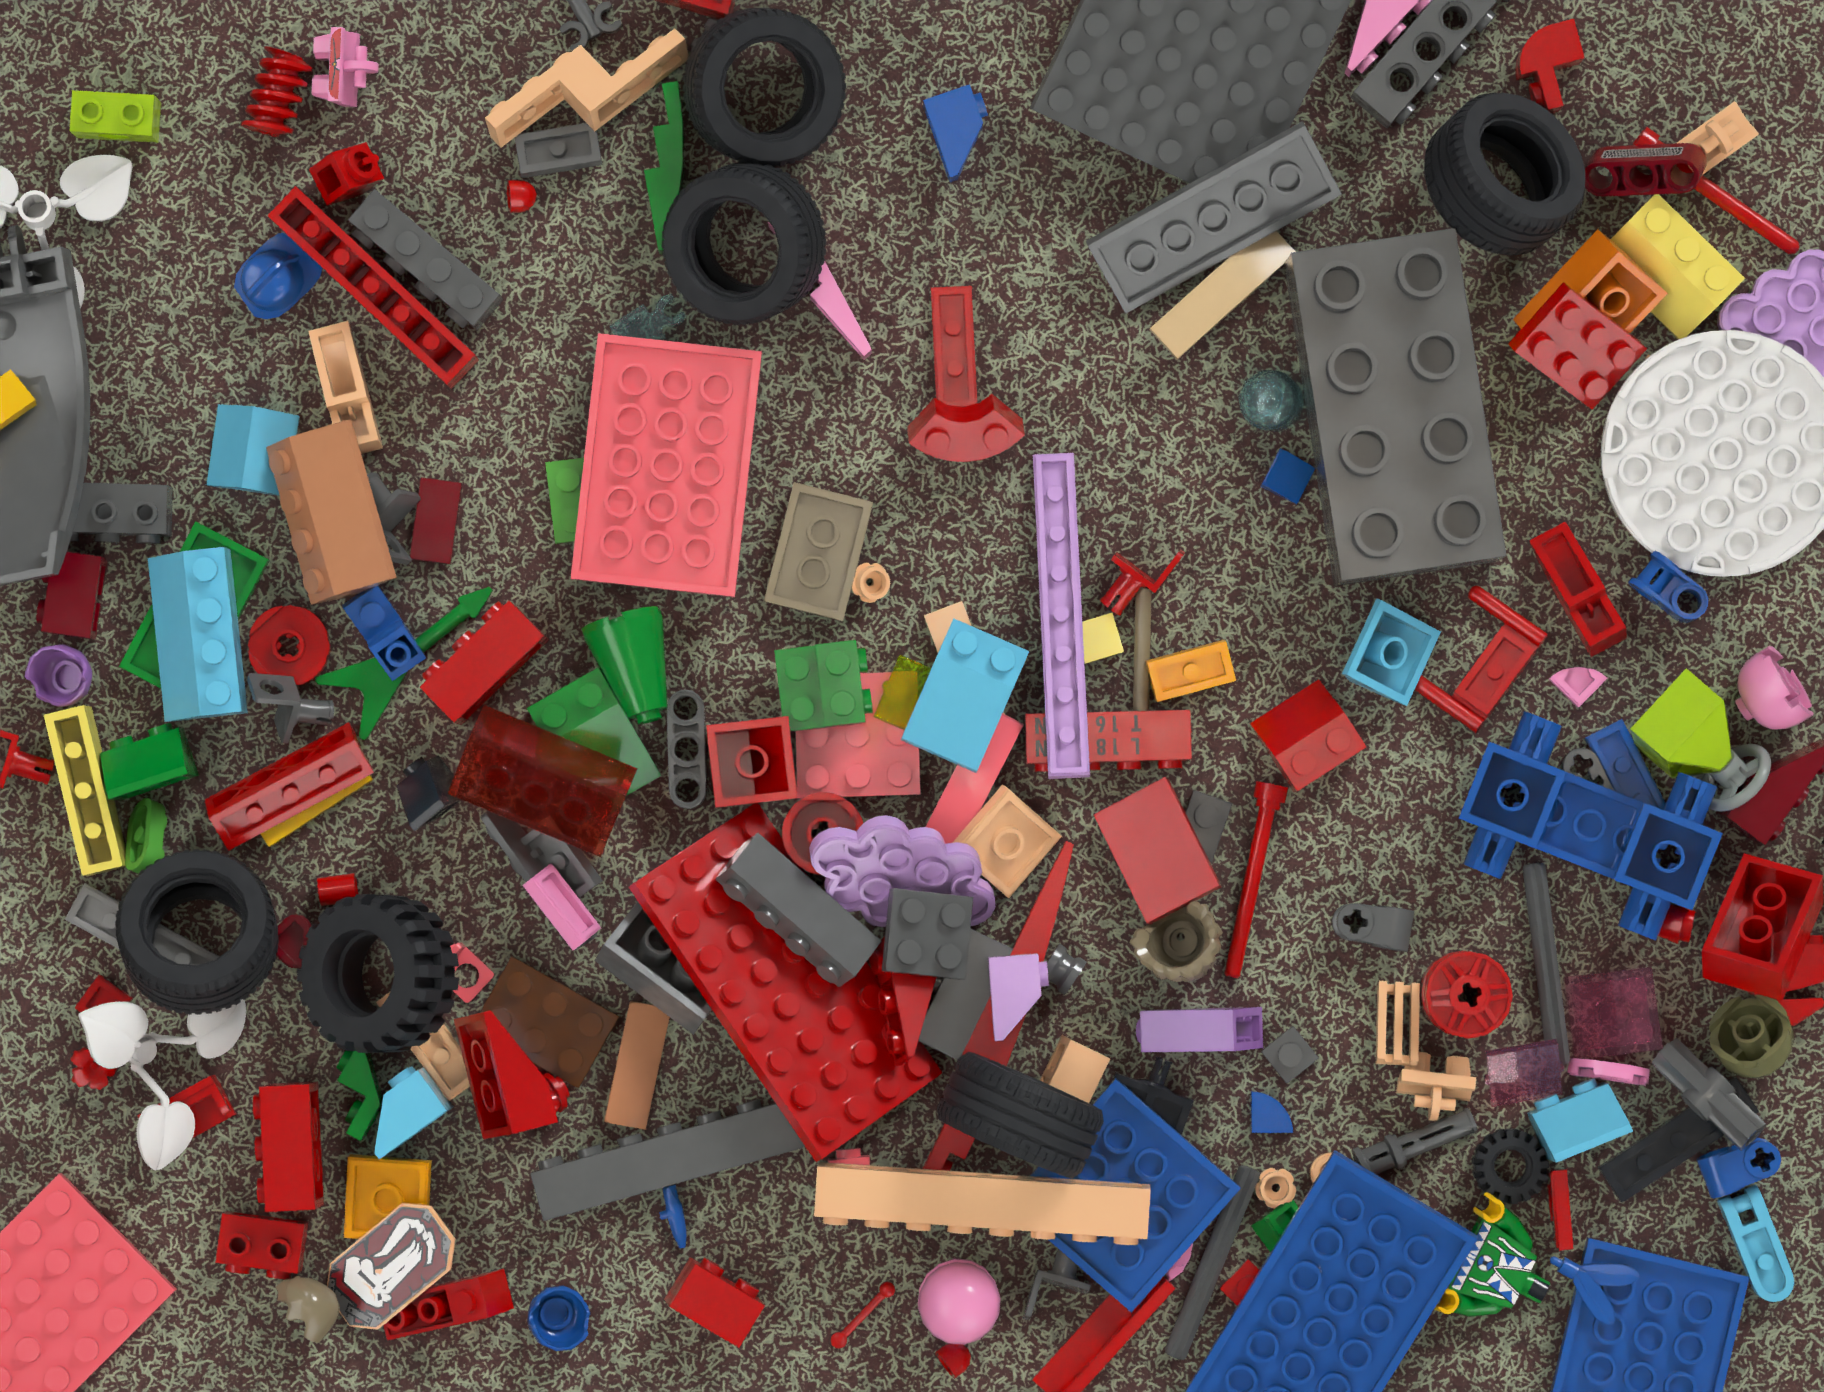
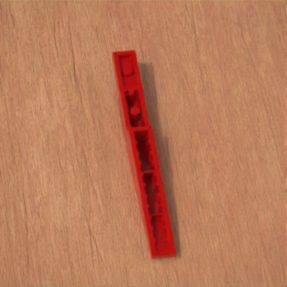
[922,841,1074,1171]

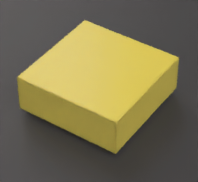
[1082,613,1124,664]

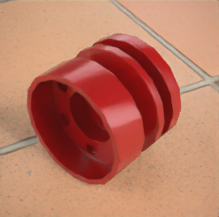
[1420,950,1513,1039]

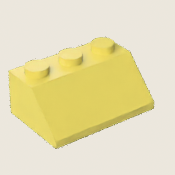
[1610,194,1745,339]

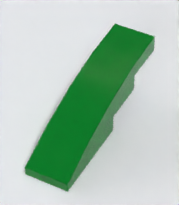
[644,81,685,255]

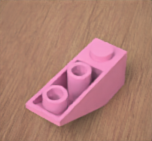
[1345,0,1432,77]

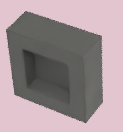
[1261,1026,1319,1084]

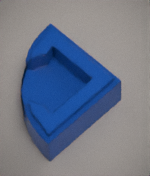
[1251,1091,1293,1133]

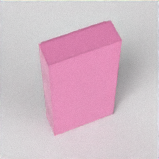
[522,863,601,950]

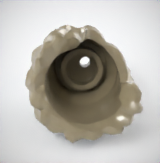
[1129,901,1223,982]

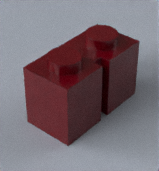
[36,552,108,640]

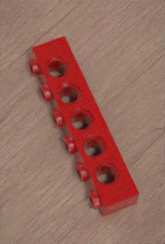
[267,186,479,389]

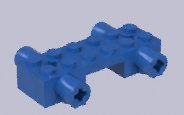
[1459,711,1723,940]

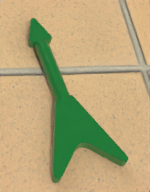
[315,587,493,740]

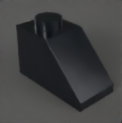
[396,755,469,831]

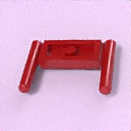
[1415,585,1548,733]

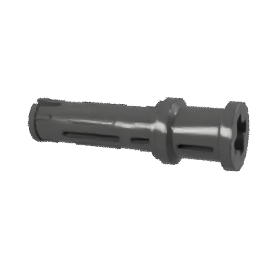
[1352,1108,1478,1175]

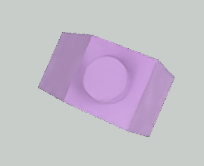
[988,953,1049,1041]

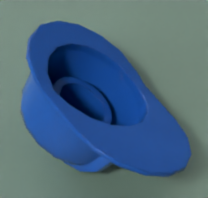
[234,233,322,319]

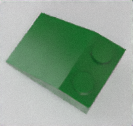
[527,667,662,816]

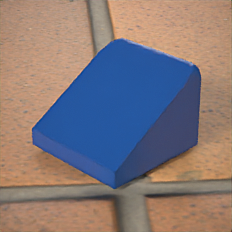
[1260,448,1315,505]

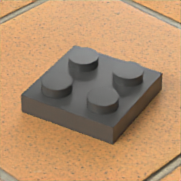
[882,888,973,980]

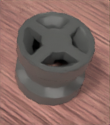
[1047,943,1087,995]

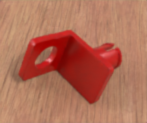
[1100,549,1185,616]
[0,729,55,789]

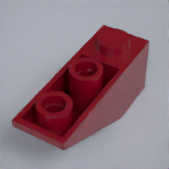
[1715,739,1824,845]

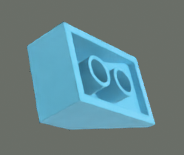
[901,618,1029,773]

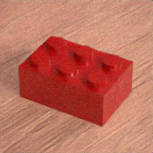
[420,601,549,725]
[1702,853,1823,1001]
[253,1081,324,1212]

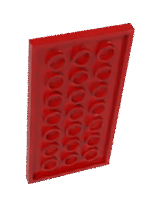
[628,803,942,1162]

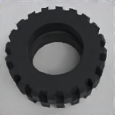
[297,894,459,1053]

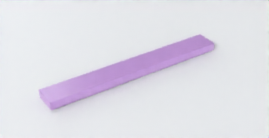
[1033,453,1090,779]

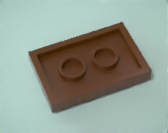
[480,956,620,1088]

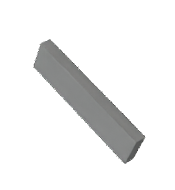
[65,883,220,965]

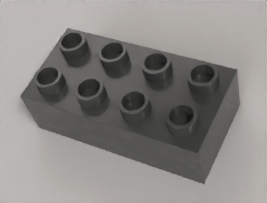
[1284,228,1507,587]

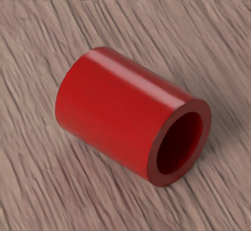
[317,873,359,906]

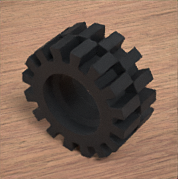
[1472,1128,1549,1204]

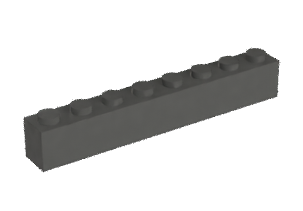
[530,1099,805,1221]

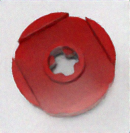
[248,605,331,686]

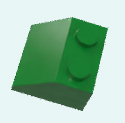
[100,723,199,801]

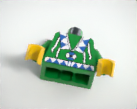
[1434,1192,1550,1317]

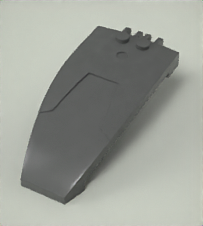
[0,225,90,586]

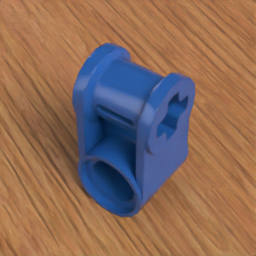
[1628,550,1708,623]
[1696,1137,1781,1199]

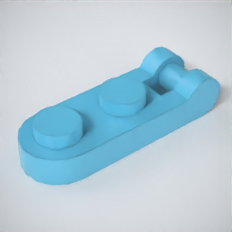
[1717,1185,1794,1302]

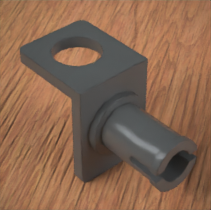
[367,472,421,565]
[247,673,334,744]
[1022,1249,1091,1320]

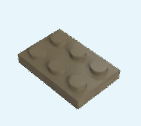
[764,482,873,622]

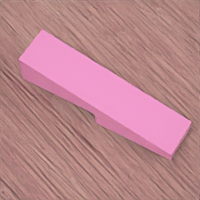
[768,222,872,360]

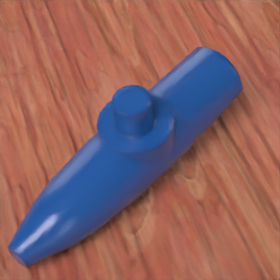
[659,1184,687,1248]

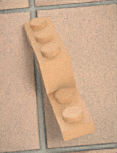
[485,28,689,148]

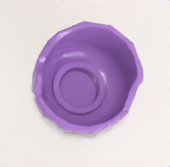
[25,644,92,707]

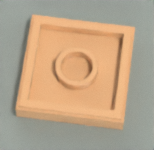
[952,784,1062,898]

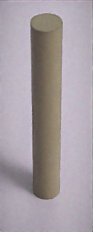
[1133,589,1152,711]

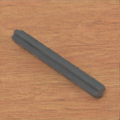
[1523,863,1570,1066]
[1165,1165,1260,1360]

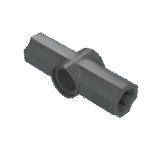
[1652,1038,1766,1151]

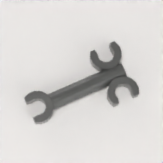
[560,0,623,51]

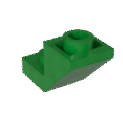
[336,1050,383,1141]

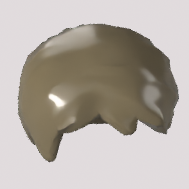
[276,1276,340,1343]

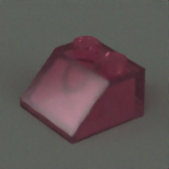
[1564,966,1663,1058]

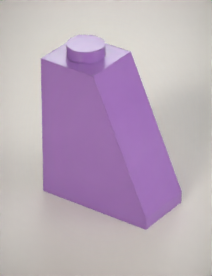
[1136,1007,1263,1052]

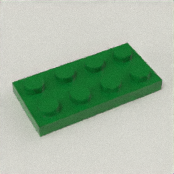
[119,521,270,688]

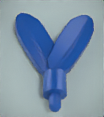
[1550,1256,1639,1325]

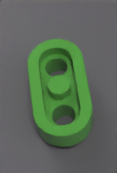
[125,798,167,874]

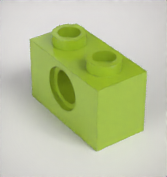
[70,90,161,143]

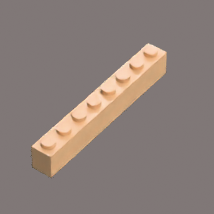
[814,1162,1151,1245]

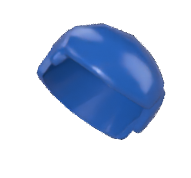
[527,1285,590,1351]

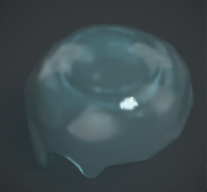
[1238,370,1305,432]

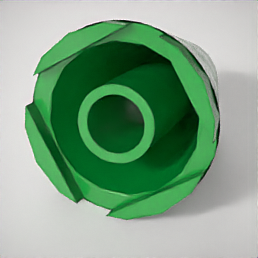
[582,606,668,725]

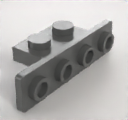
[481,803,603,950]

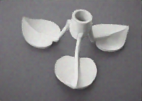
[0,155,133,308]
[78,999,246,1171]

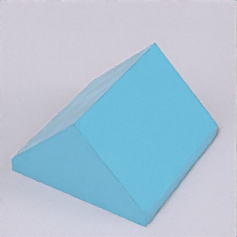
[206,404,300,496]
[1342,598,1441,706]

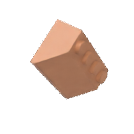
[266,419,397,605]

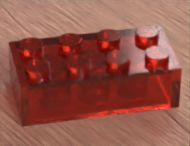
[447,705,638,857]

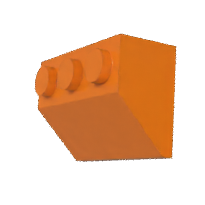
[1513,229,1668,333]

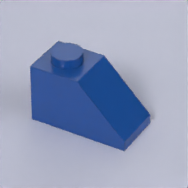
[923,84,988,183]

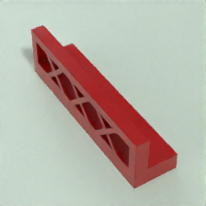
[205,722,374,851]
[1032,1276,1176,1392]

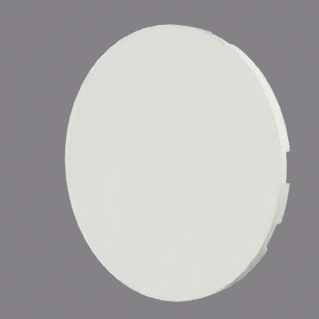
[1601,330,1824,577]

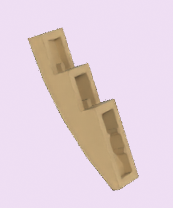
[1150,231,1296,360]

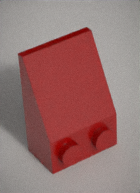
[454,1010,558,1139]

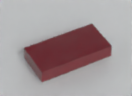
[410,477,462,565]

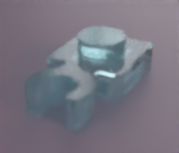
[609,294,686,341]

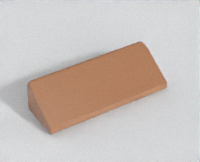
[604,1000,670,1130]

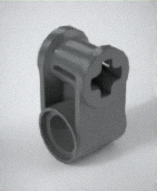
[1332,903,1414,952]

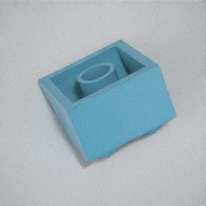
[374,1066,454,1159]
[1527,1078,1633,1163]

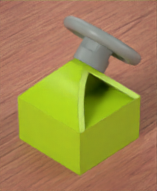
[1630,668,1771,812]

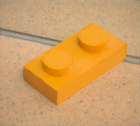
[1145,640,1236,702]

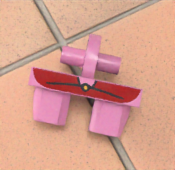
[311,27,379,107]

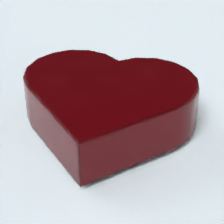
[276,914,312,968]

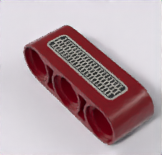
[1585,143,1707,197]

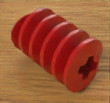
[240,46,313,138]

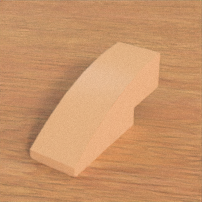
[308,321,383,454]

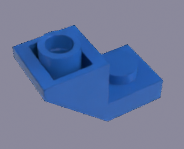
[342,585,426,681]

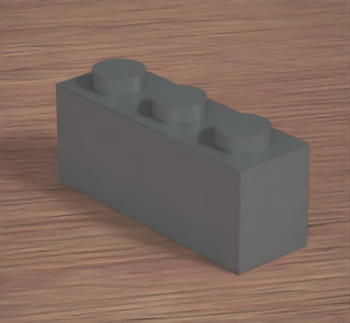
[919,928,1013,1060]

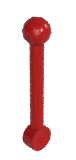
[831,1281,895,1349]

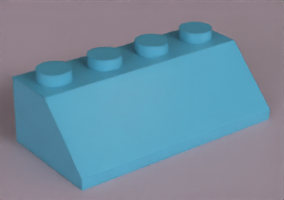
[148,547,248,722]

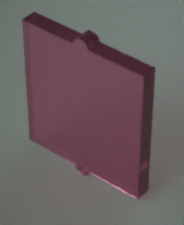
[1484,1039,1564,1107]

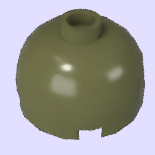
[1709,995,1794,1078]

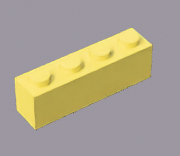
[44,705,126,876]

